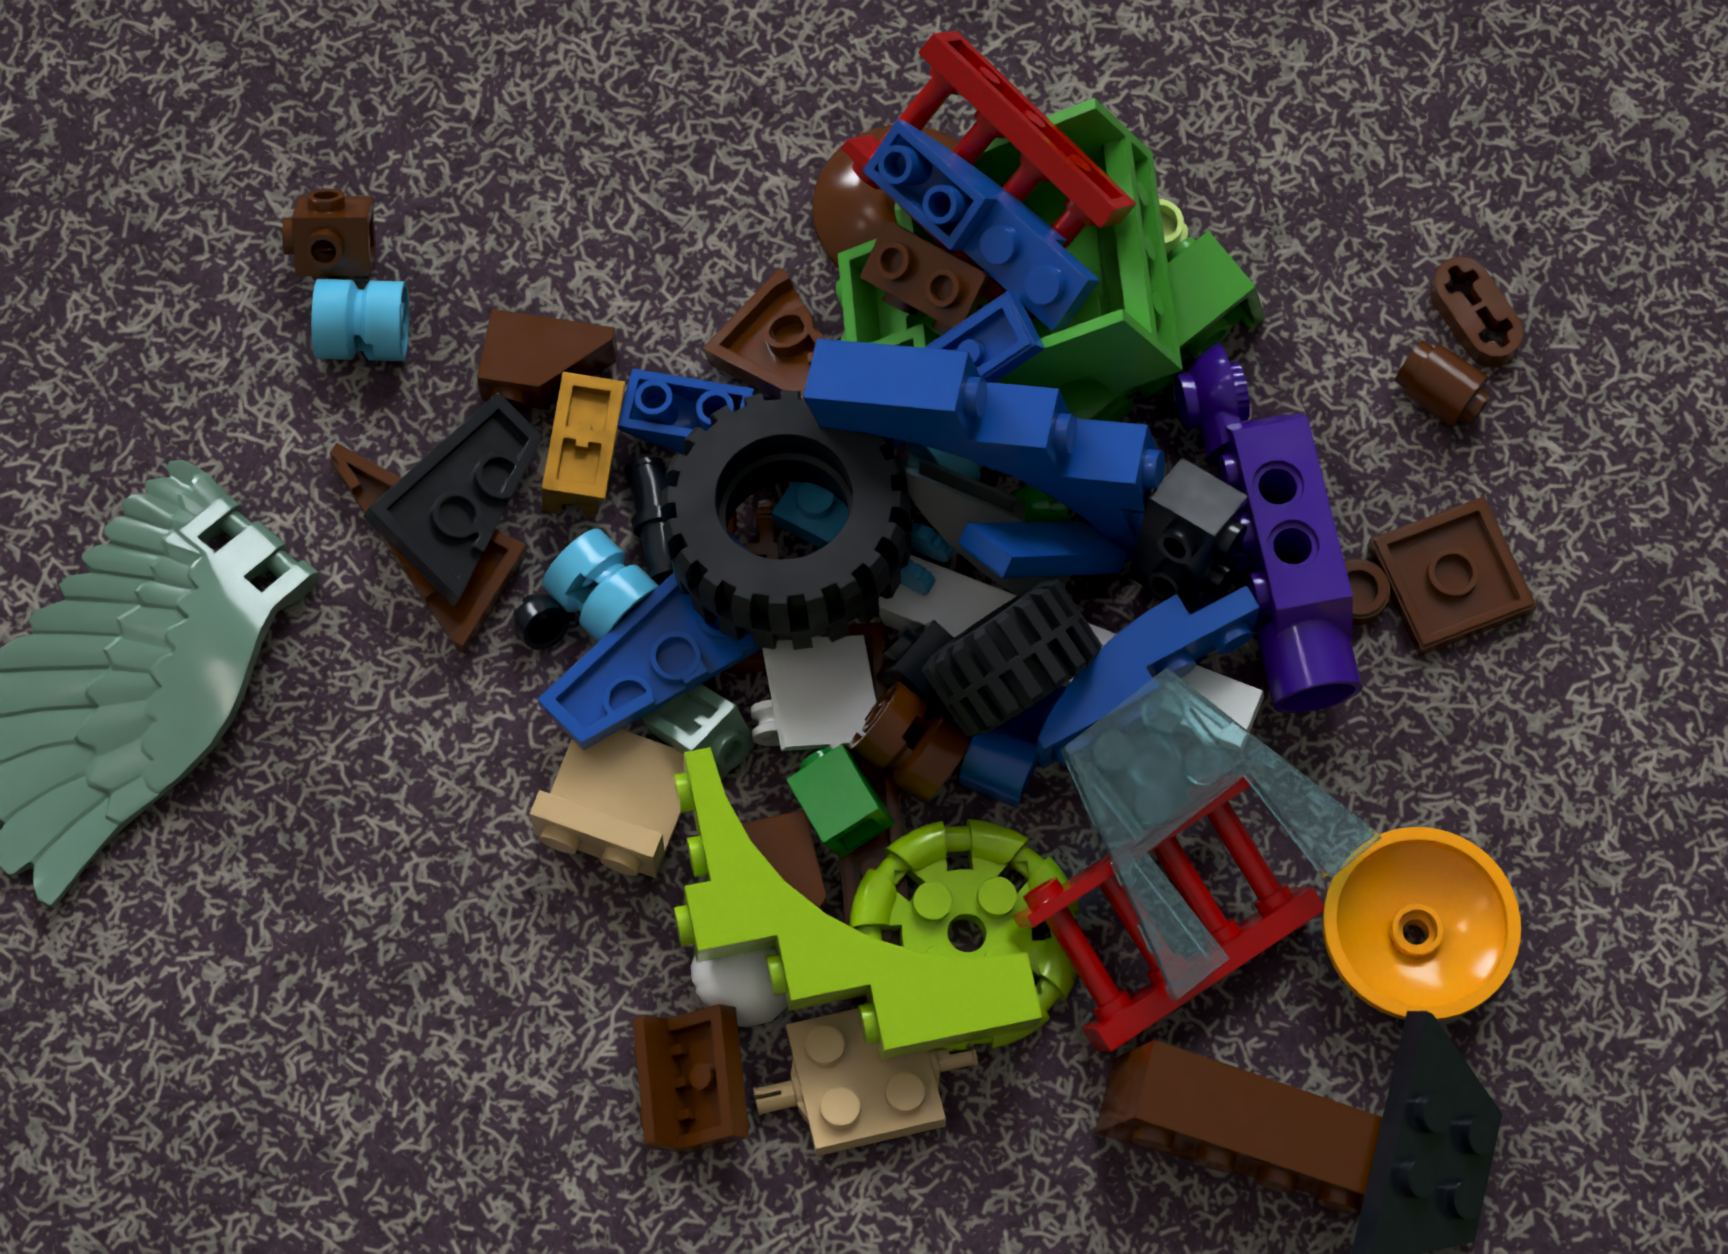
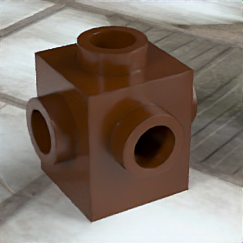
[282,189,376,281]

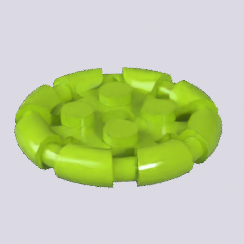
[849,819,1081,1051]

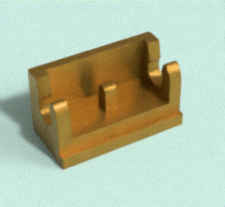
[542,372,625,518]

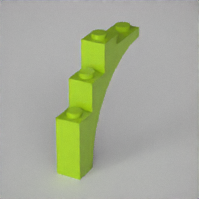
[674,747,1042,1060]

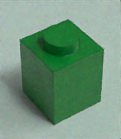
[786,744,895,858]

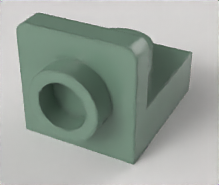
[642,684,755,780]

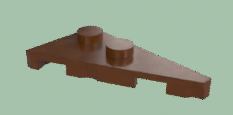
[702,268,825,400]
[330,443,528,654]

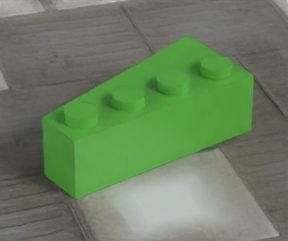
[1056,230,1265,422]

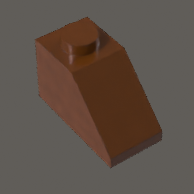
[477,309,618,413]

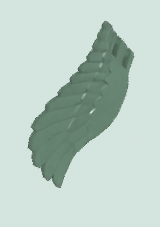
[0,460,320,906]

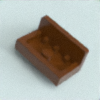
[859,222,990,334]
[633,1004,749,1154]

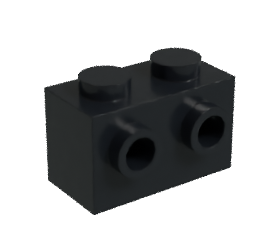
[1128,458,1248,614]

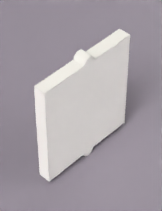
[762,635,876,751]

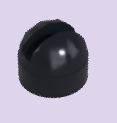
[513,593,569,650]

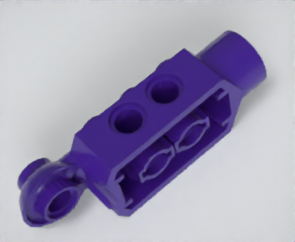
[1174,342,1363,713]

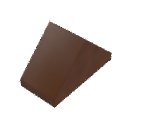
[742,810,826,913]

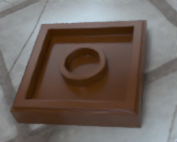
[1367,496,1537,656]

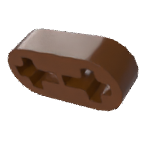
[1430,256,1523,367]

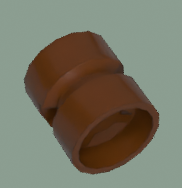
[848,682,971,803]

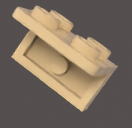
[530,729,684,878]

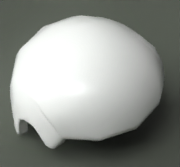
[691,947,787,1027]

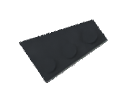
[363,392,543,607]

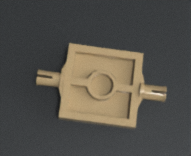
[753,1008,978,1157]

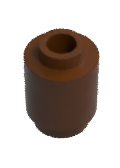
[1394,340,1492,428]

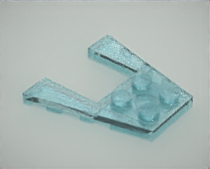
[1060,668,1382,1001]

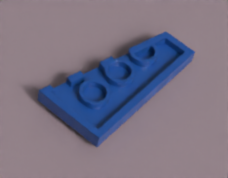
[537,530,762,750]

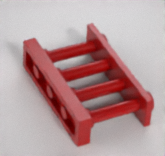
[841,31,1137,319]
[1012,772,1324,1052]

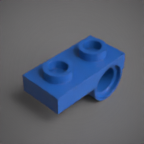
[958,686,1066,809]

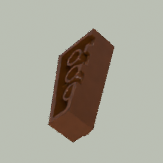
[1094,1040,1383,1213]

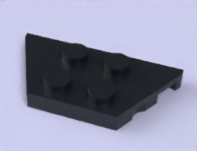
[1351,1011,1502,1254]

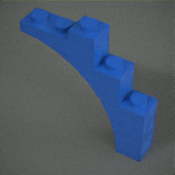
[803,338,1165,561]

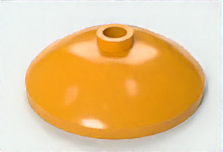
[1322,827,1521,1021]

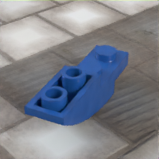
[863,120,1100,331]
[618,368,769,455]
[1037,586,1260,769]

